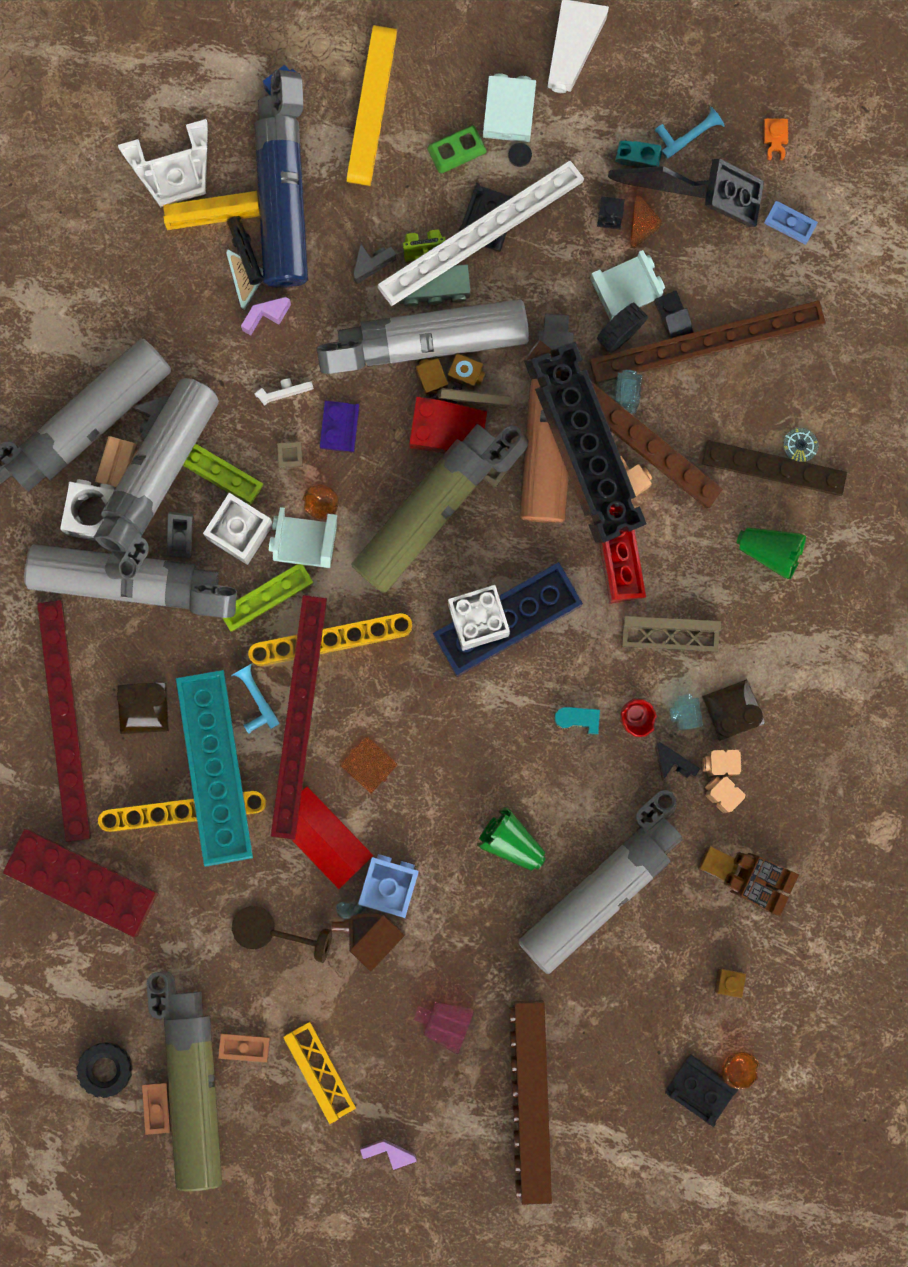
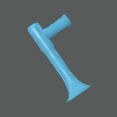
[655,106,724,159]
[231,663,280,734]

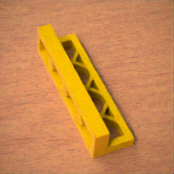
[163,191,260,230]
[283,1022,356,1124]

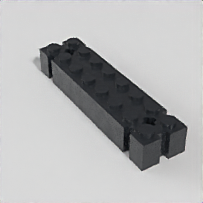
[524,342,647,543]

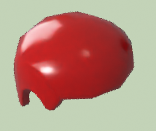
[620,699,657,737]

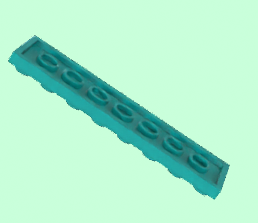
[176,670,253,867]

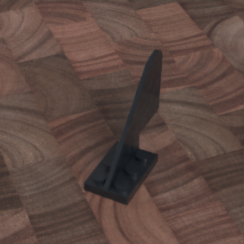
[608,158,764,227]

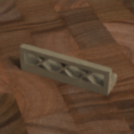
[622,616,721,652]

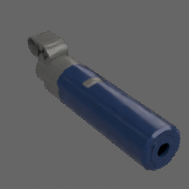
[254,70,308,288]

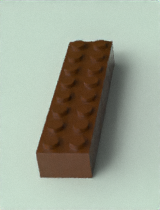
[509,1000,552,1205]

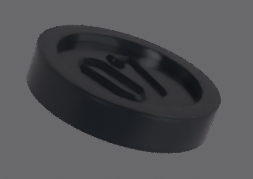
[508,143,532,167]

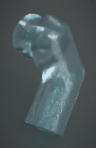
[336,900,368,919]

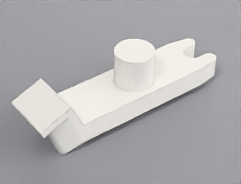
[254,378,314,405]

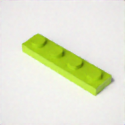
[183,444,263,506]
[223,564,314,633]

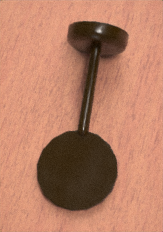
[232,906,332,963]

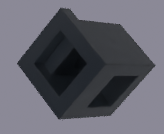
[597,196,625,230]

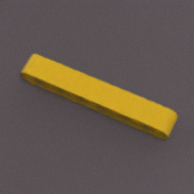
[347,25,397,186]
[248,613,412,666]
[98,791,266,832]

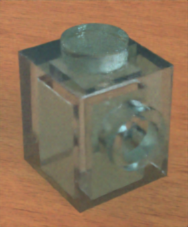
[669,694,703,731]

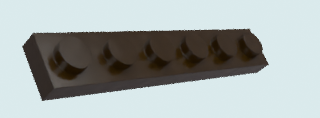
[702,440,847,496]

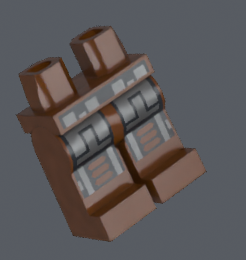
[724,852,799,917]

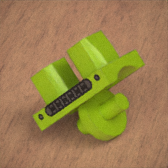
[403,229,446,262]

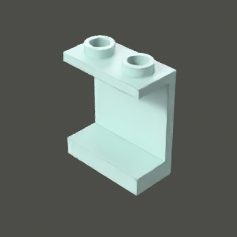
[483,74,536,142]
[590,250,665,321]
[269,507,337,568]

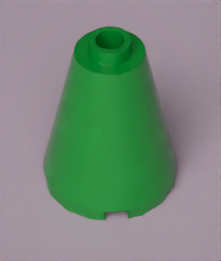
[737,527,806,580]
[477,807,546,871]

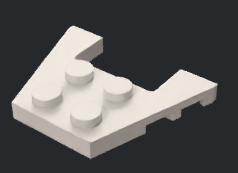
[118,119,208,208]

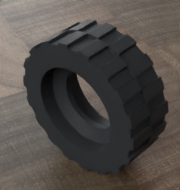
[596,302,648,353]
[76,1042,133,1098]

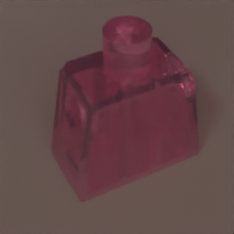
[413,1001,474,1054]

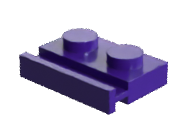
[320,401,360,453]

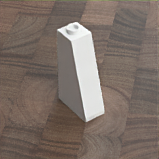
[548,0,609,93]

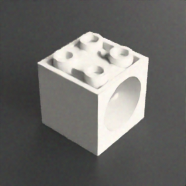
[60,479,115,541]
[203,493,273,565]
[448,585,510,651]

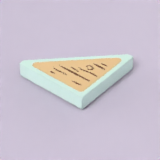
[226,250,263,310]

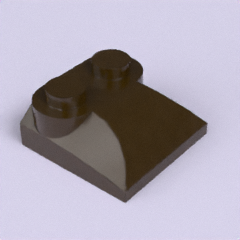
[702,679,765,741]
[117,683,169,734]

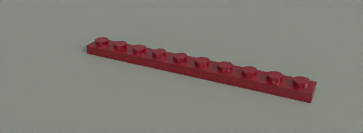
[271,595,327,840]
[37,600,91,842]

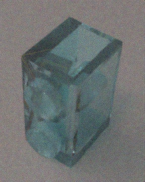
[613,370,642,413]

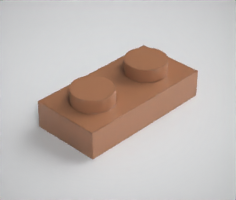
[218,1033,270,1062]
[142,1082,171,1135]

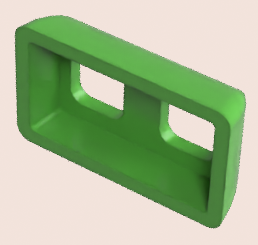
[427,125,487,174]

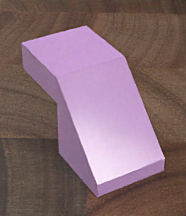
[241,297,291,335]
[360,1139,417,1170]

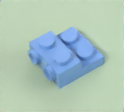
[358,854,419,918]

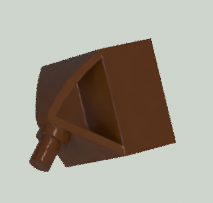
[332,913,405,971]

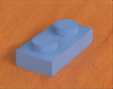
[764,201,818,245]

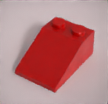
[409,397,487,454]

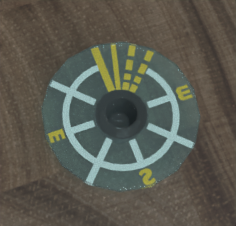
[783,428,819,462]

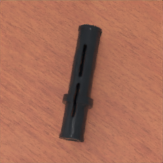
[227,216,263,285]

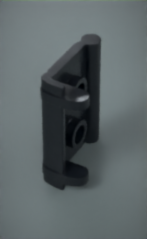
[459,182,514,252]
[665,1054,739,1127]

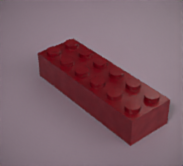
[3,829,158,937]

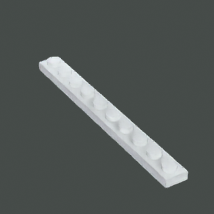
[378,161,584,306]

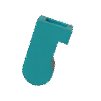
[615,140,662,168]
[554,707,600,735]

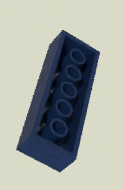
[433,562,583,677]

